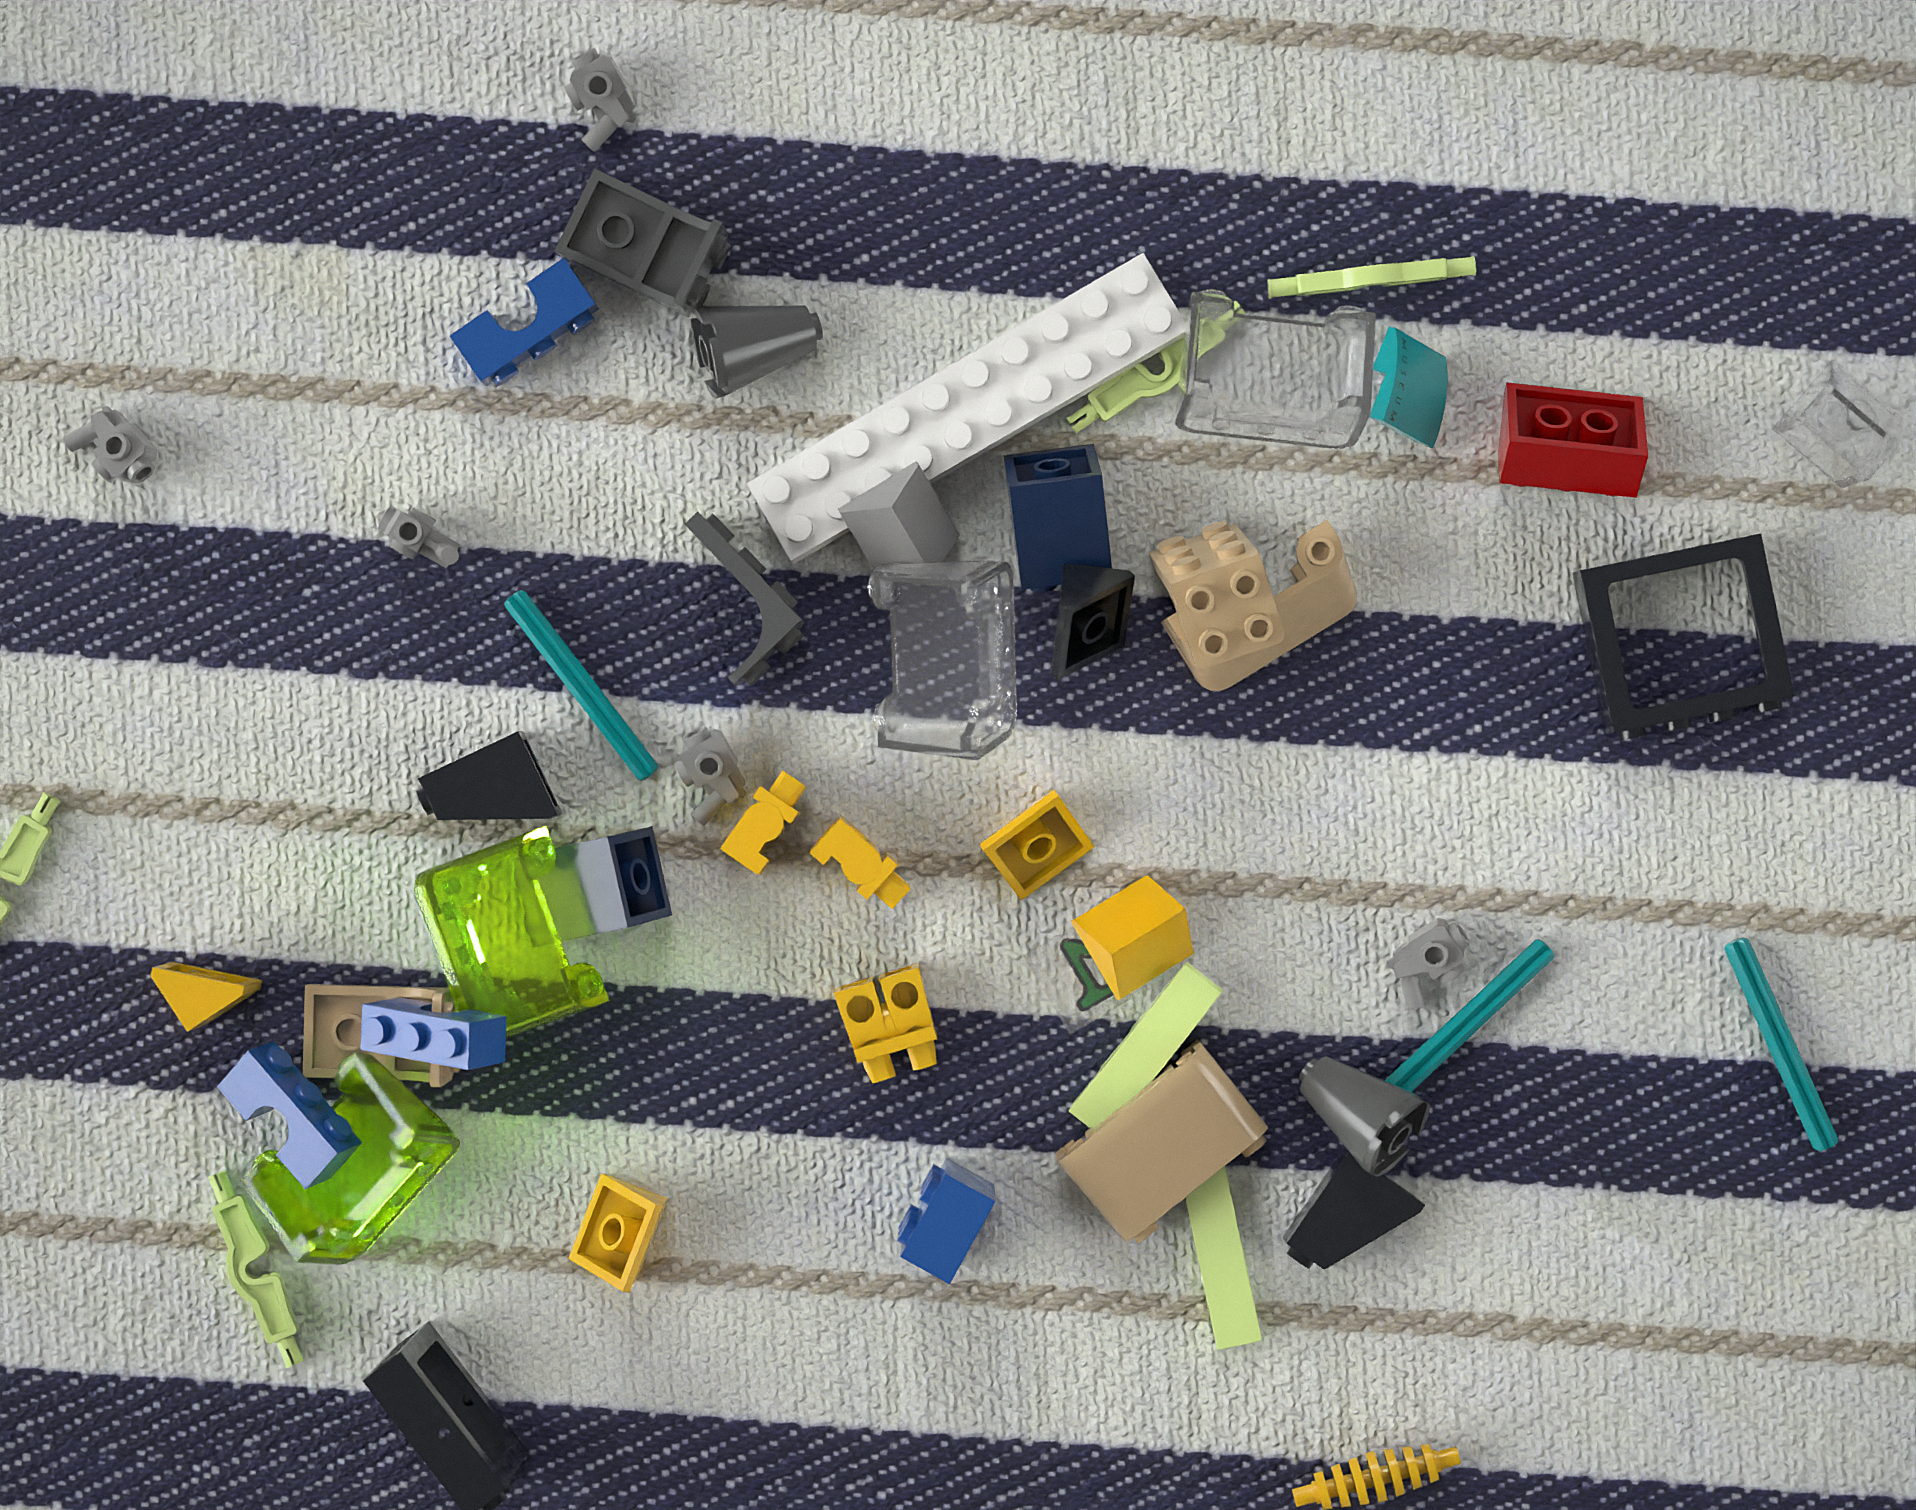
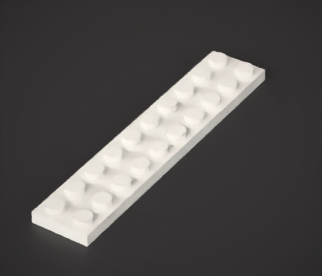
[746,253,1190,564]

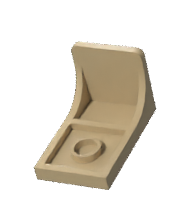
[1148,521,1285,669]
[303,984,462,1087]

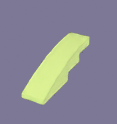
[1069,961,1223,1129]

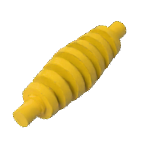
[1292,1444,1461,1510]

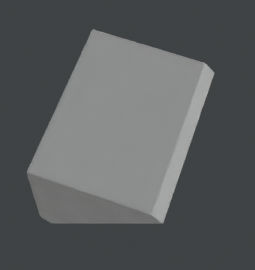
[838,461,960,582]

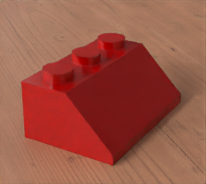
[1498,382,1648,498]

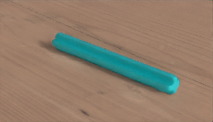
[504,590,659,781]
[1724,937,1838,1151]
[1385,939,1555,1092]

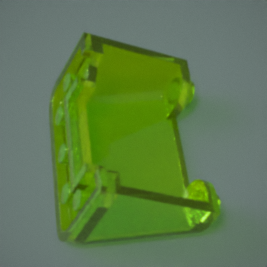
[414,826,610,1038]
[240,1052,460,1265]

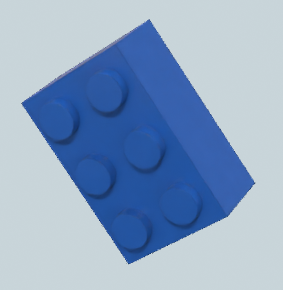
[897,1158,996,1284]

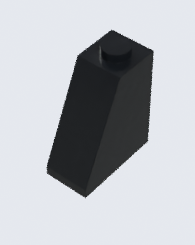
[416,731,562,820]
[1282,1147,1425,1270]

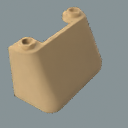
[1161,519,1357,691]
[1055,1039,1268,1243]

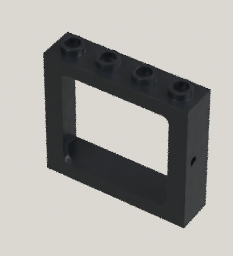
[1572,533,1794,741]
[363,1321,529,1510]

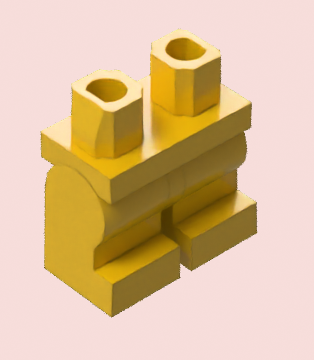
[720,771,807,875]
[809,814,911,909]
[833,963,937,1083]

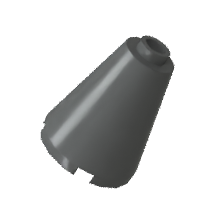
[691,305,823,398]
[1299,1056,1430,1176]

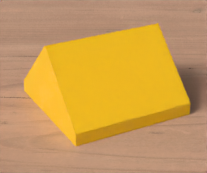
[979,790,1095,901]
[1071,875,1194,1000]
[151,962,262,1032]
[568,1173,668,1293]

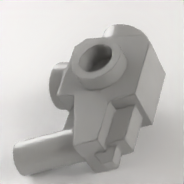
[564,48,636,152]
[64,406,158,483]
[378,505,460,569]
[675,725,746,826]
[1387,918,1470,1010]

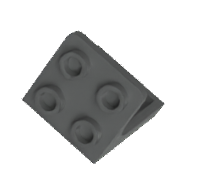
[555,168,731,317]
[685,512,805,686]

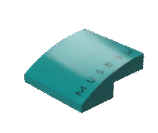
[1369,326,1448,449]

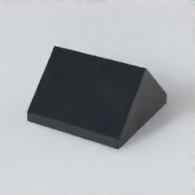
[1051,563,1135,681]

